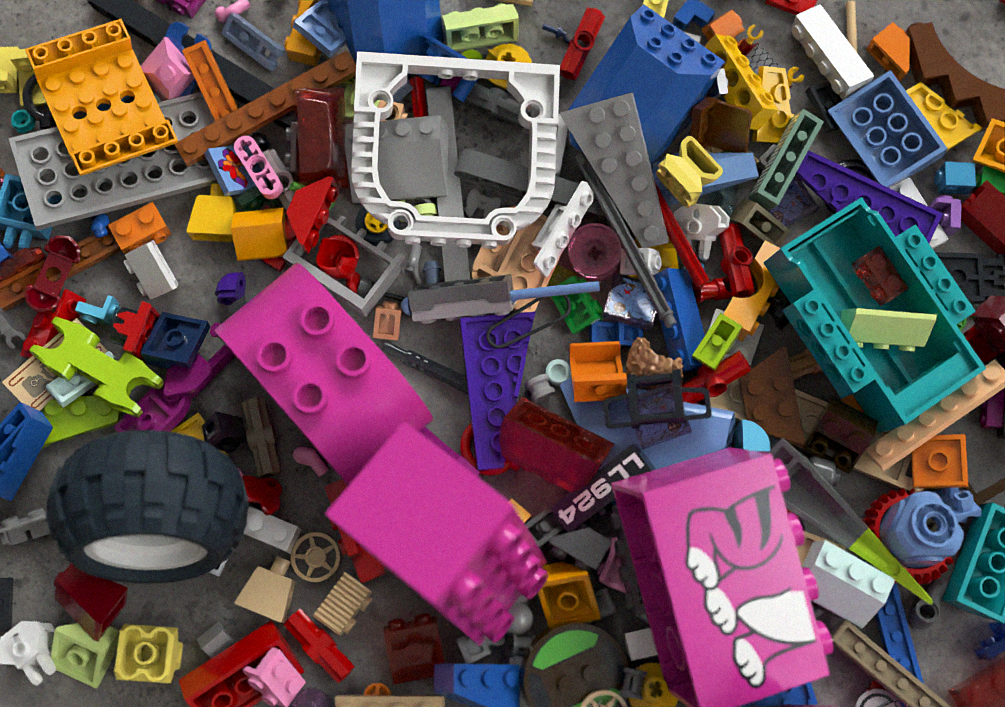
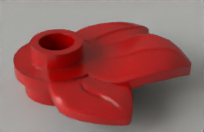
[242,476,282,516]

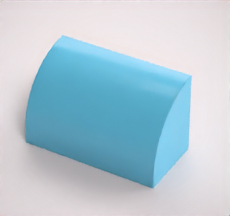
[734,420,770,453]

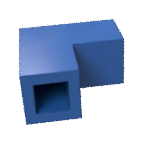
[672,0,715,31]

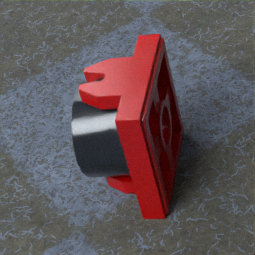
[110,301,160,363]

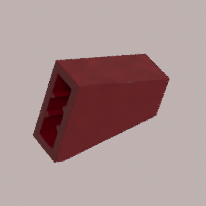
[53,564,128,642]

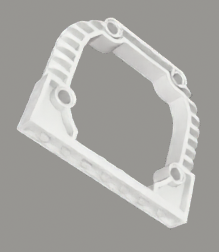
[351,51,560,249]

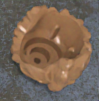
[626,337,683,392]

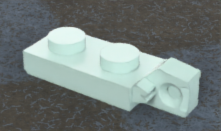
[46,351,116,408]

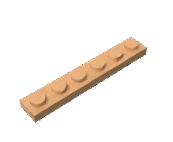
[866,360,1005,472]

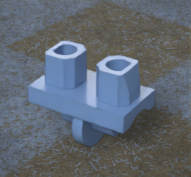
[934,488,981,523]

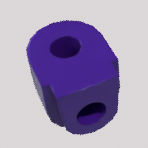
[215,272,246,305]

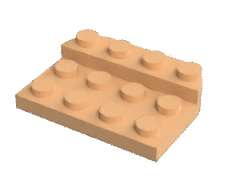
[470,206,561,313]

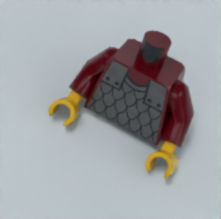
[738,25,804,89]

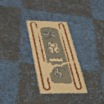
[2,318,107,411]

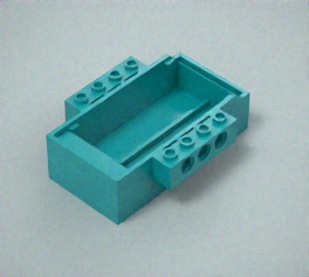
[763,197,986,434]

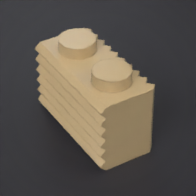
[313,572,373,636]

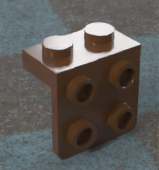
[688,96,752,153]

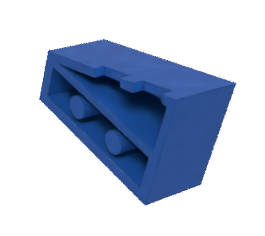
[0,402,53,501]
[434,664,520,707]

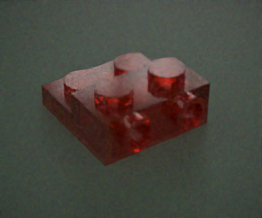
[383,613,445,684]

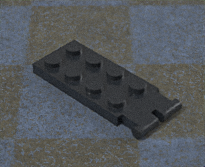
[935,252,1005,304]

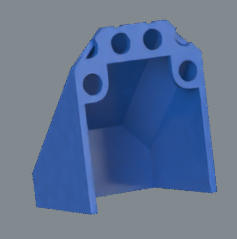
[328,0,444,75]
[568,4,725,165]

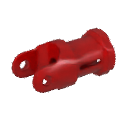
[692,277,734,303]

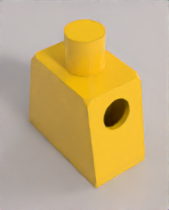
[187,184,237,243]

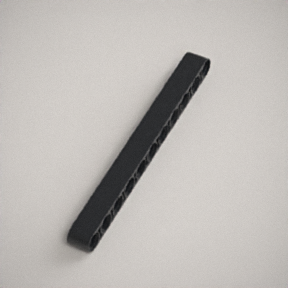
[87,0,312,130]

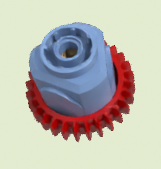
[862,488,964,585]

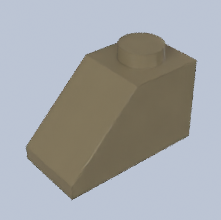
[730,199,791,247]

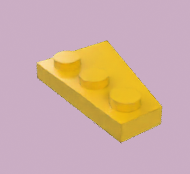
[752,66,794,143]
[906,82,982,152]

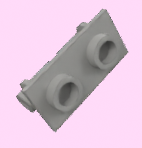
[0,508,50,546]

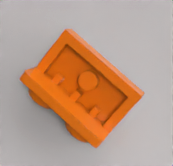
[108,202,172,254]

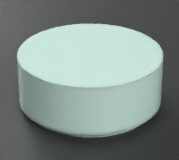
[545,359,571,386]

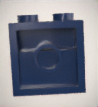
[141,312,210,369]

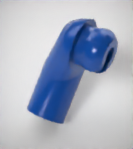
[90,213,110,238]

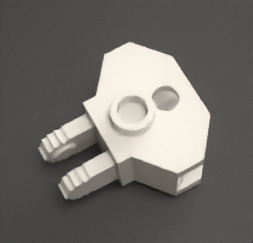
[674,204,730,261]
[0,621,56,686]

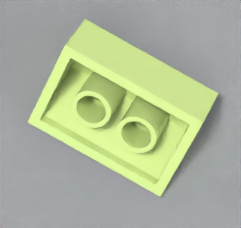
[442,4,519,51]
[841,308,936,352]

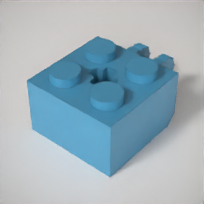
[0,174,62,252]

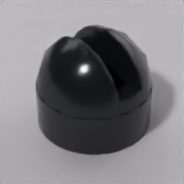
[250,132,270,153]

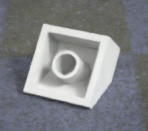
[124,240,178,300]

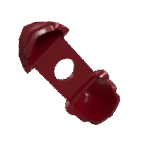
[25,235,80,312]

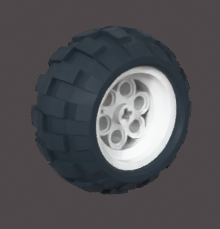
[46,430,248,584]

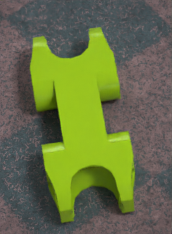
[29,317,164,418]

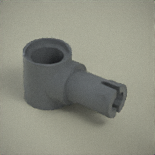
[908,578,948,630]

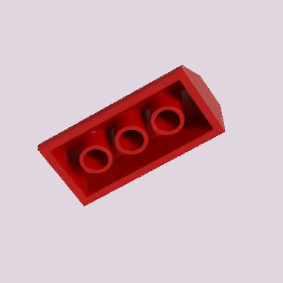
[178,620,305,707]

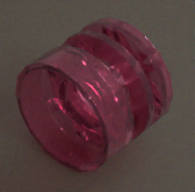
[568,223,621,283]

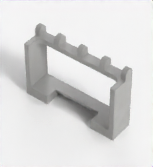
[282,208,405,318]

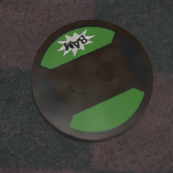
[519,621,629,707]

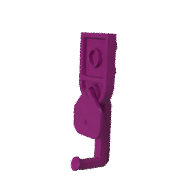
[113,322,235,432]

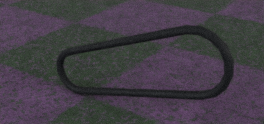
[486,295,571,349]

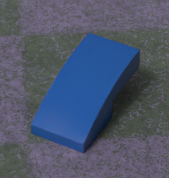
[589,320,643,349]

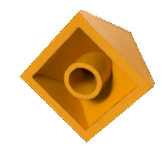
[972,118,1005,172]
[231,207,288,262]

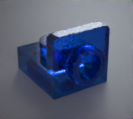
[974,621,1005,660]

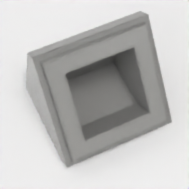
[197,621,235,658]

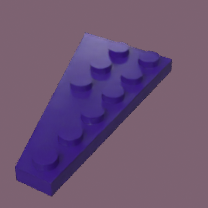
[795,150,943,243]
[459,311,536,471]

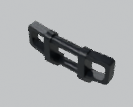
[603,369,712,429]

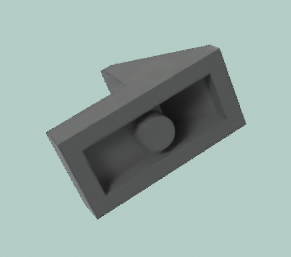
[525,505,564,548]

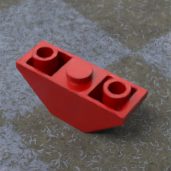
[286,176,339,254]

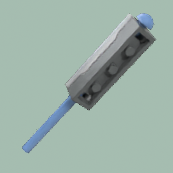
[401,274,600,324]

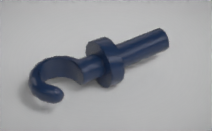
[542,23,575,43]

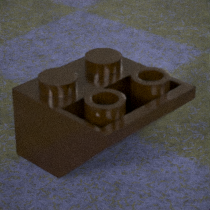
[802,396,878,474]

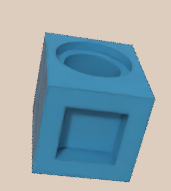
[934,162,976,195]

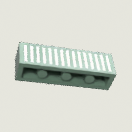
[747,109,824,211]

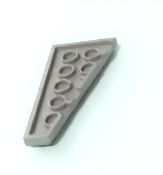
[559,93,669,248]

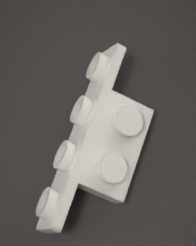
[532,181,595,277]

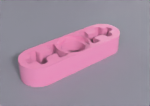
[234,136,283,199]

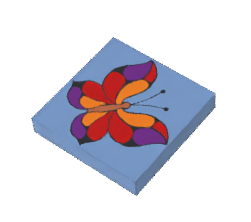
[204,145,269,196]

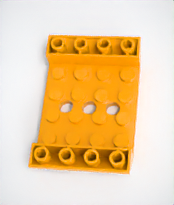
[25,19,178,176]

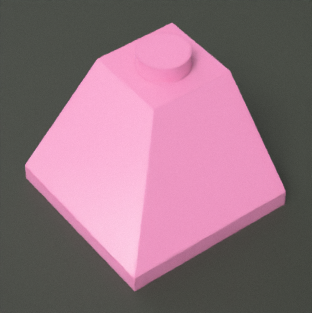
[141,37,195,101]

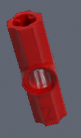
[560,7,605,81]
[719,223,755,298]
[682,350,751,404]
[283,608,355,684]

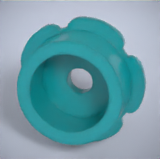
[11,110,36,133]

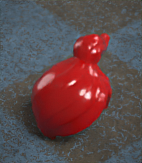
[316,235,361,294]

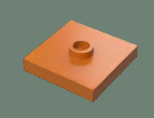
[911,434,968,489]

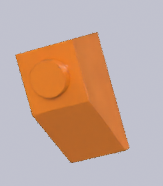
[866,22,910,82]

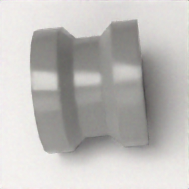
[524,374,556,403]

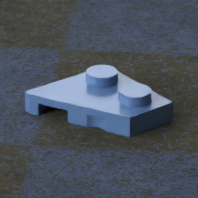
[293,0,347,57]

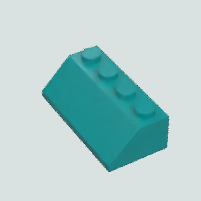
[942,502,1005,623]

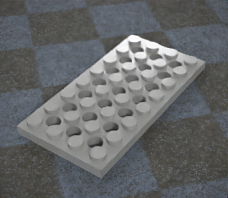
[9,92,218,231]

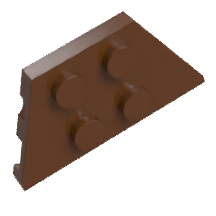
[739,346,805,445]

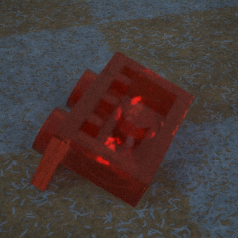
[852,246,909,306]

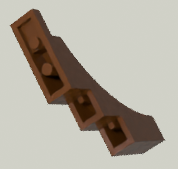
[906,22,1005,132]

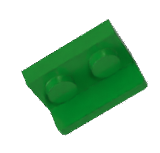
[551,276,604,335]

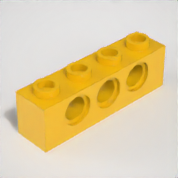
[704,34,778,130]

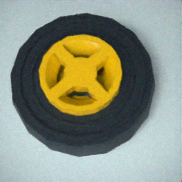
[355,207,400,246]

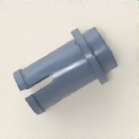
[422,261,442,284]

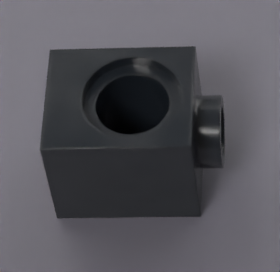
[202,411,247,453]

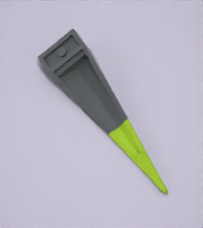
[769,438,933,604]

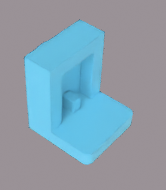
[75,295,120,326]

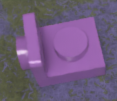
[929,196,961,236]

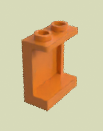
[569,341,627,402]

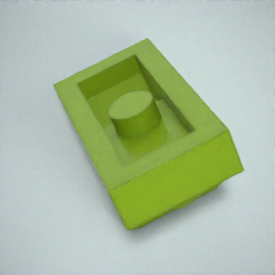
[692,313,743,371]

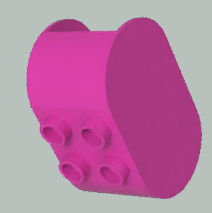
[214,262,433,487]

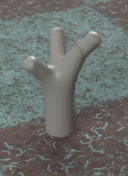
[401,244,422,284]

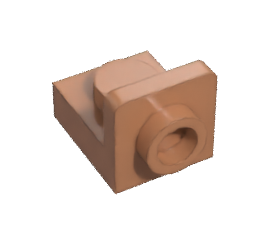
[373,301,403,341]

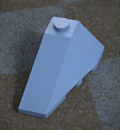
[652,153,759,206]

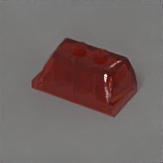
[294,88,348,188]
[499,397,615,492]

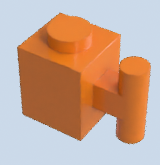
[701,9,745,48]

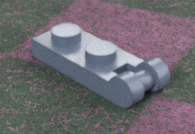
[221,13,285,71]

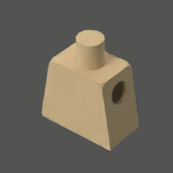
[234,556,296,623]

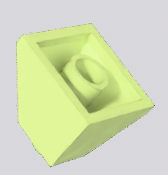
[51,623,120,689]

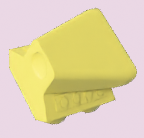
[656,136,723,208]
[114,624,183,683]

